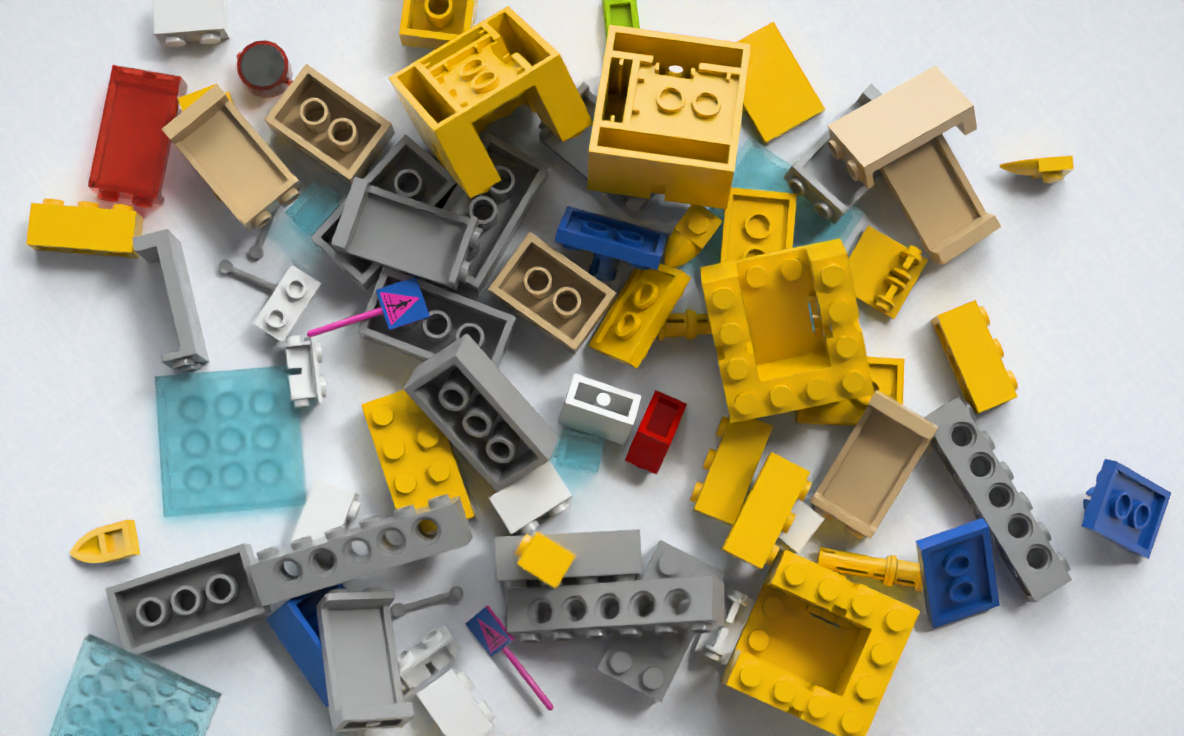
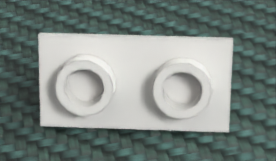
[253,265,321,342]
[284,336,326,408]
[695,586,756,665]
[397,624,462,691]

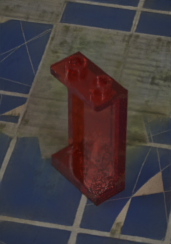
[88,65,188,208]

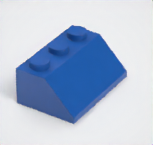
[265,583,346,708]

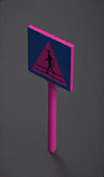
[307,277,430,337]
[465,605,554,711]

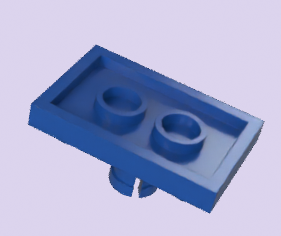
[555,206,668,282]
[1081,459,1171,559]
[915,518,1000,628]

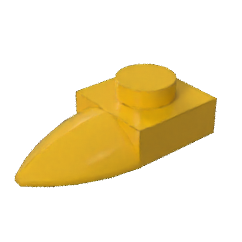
[999,155,1074,183]
[664,205,723,268]
[70,519,140,563]

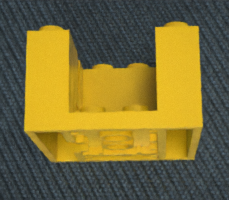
[388,6,593,199]
[587,25,751,210]
[700,238,875,423]
[720,550,920,736]

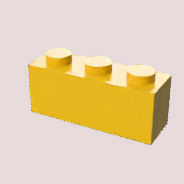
[26,198,144,259]
[931,300,1018,414]
[689,416,773,526]
[721,452,812,569]
[515,531,576,589]

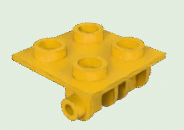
[849,225,928,319]

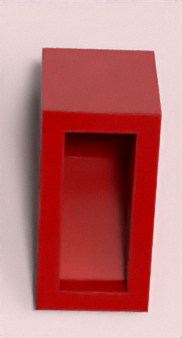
[624,390,687,475]

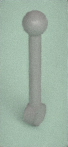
[249,209,277,260]
[218,260,279,292]
[391,586,463,617]

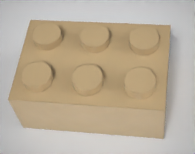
[264,64,395,186]
[488,232,616,355]

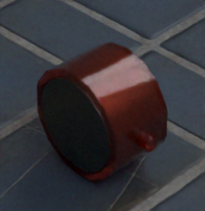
[236,40,293,98]

